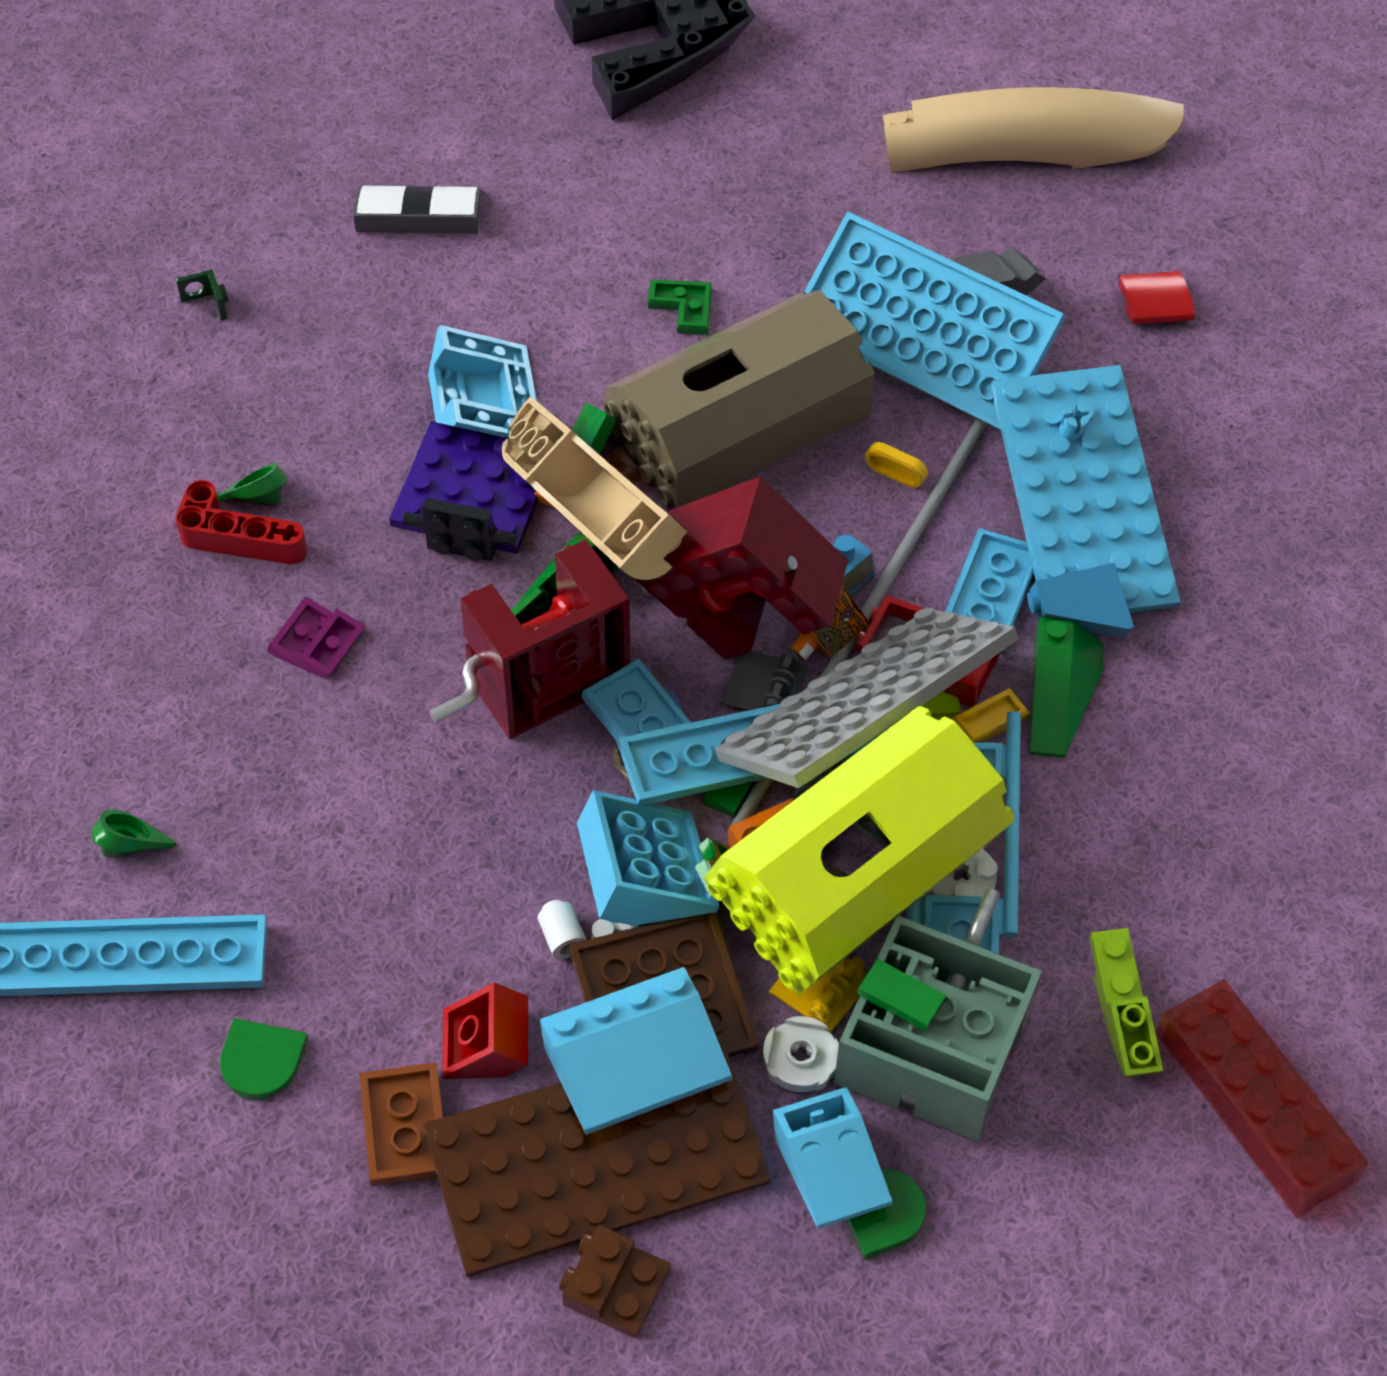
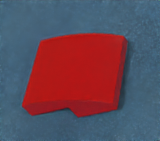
[1119,271,1195,324]

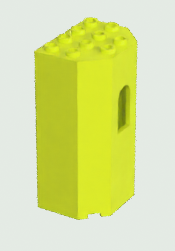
[704,706,1015,996]

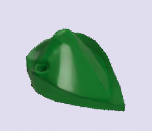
[217,463,288,505]
[91,810,177,857]

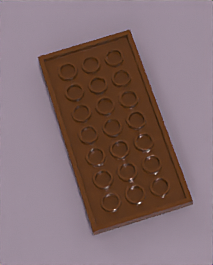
[423,1035,771,1277]

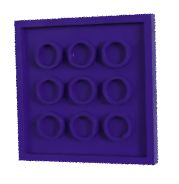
[389,421,538,554]

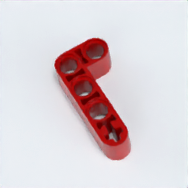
[176,480,307,564]

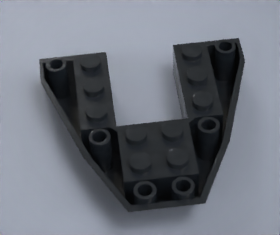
[554,0,755,120]

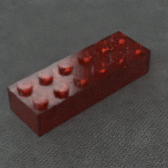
[1156,979,1369,1218]

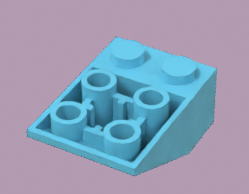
[773,1087,892,1229]

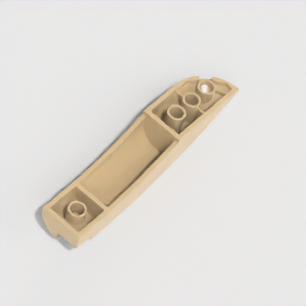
[883,87,1184,172]
[502,396,687,580]

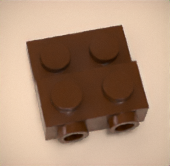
[559,1224,671,1339]

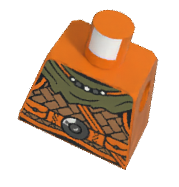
[789,585,870,662]

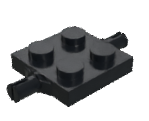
[403,498,517,561]

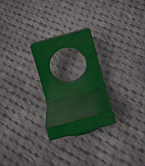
[176,269,229,321]

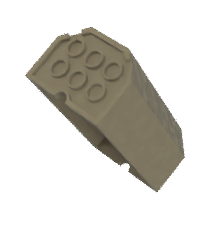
[603,290,875,509]

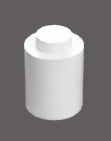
[537,900,587,960]

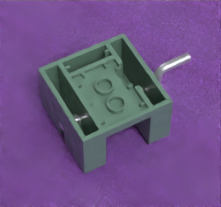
[834,889,1042,1142]

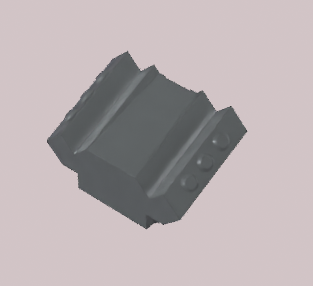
[952,246,1047,295]

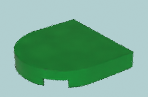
[220,1018,308,1100]
[847,1169,926,1260]

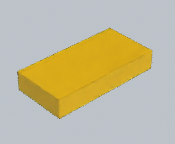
[952,688,1030,742]

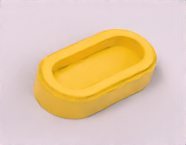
[865,442,928,488]

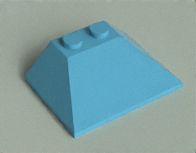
[428,325,537,438]

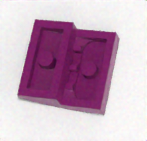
[267,596,365,679]

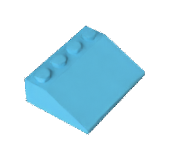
[577,790,720,926]
[540,967,732,1135]

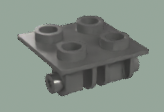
[721,649,808,711]

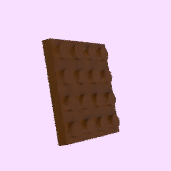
[569,912,758,1057]

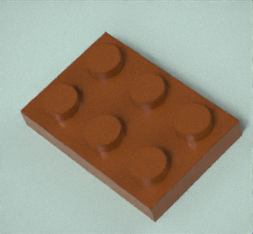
[359,1062,443,1187]

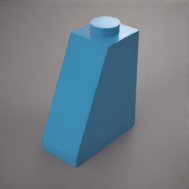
[1027,563,1134,638]

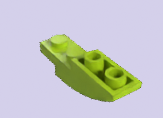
[1089,928,1164,1078]

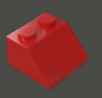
[442,982,529,1079]

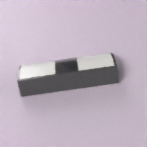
[354,185,481,233]

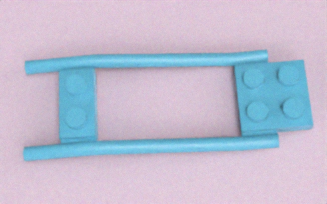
[906,711,1021,954]

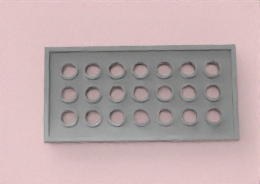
[714,608,1019,788]

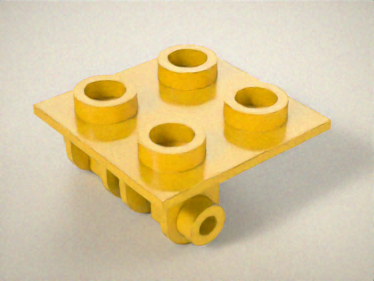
[769,956,867,1033]

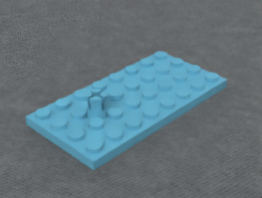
[804,211,1067,431]
[991,365,1181,613]

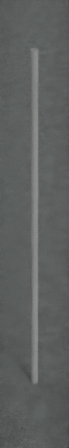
[730,419,988,826]

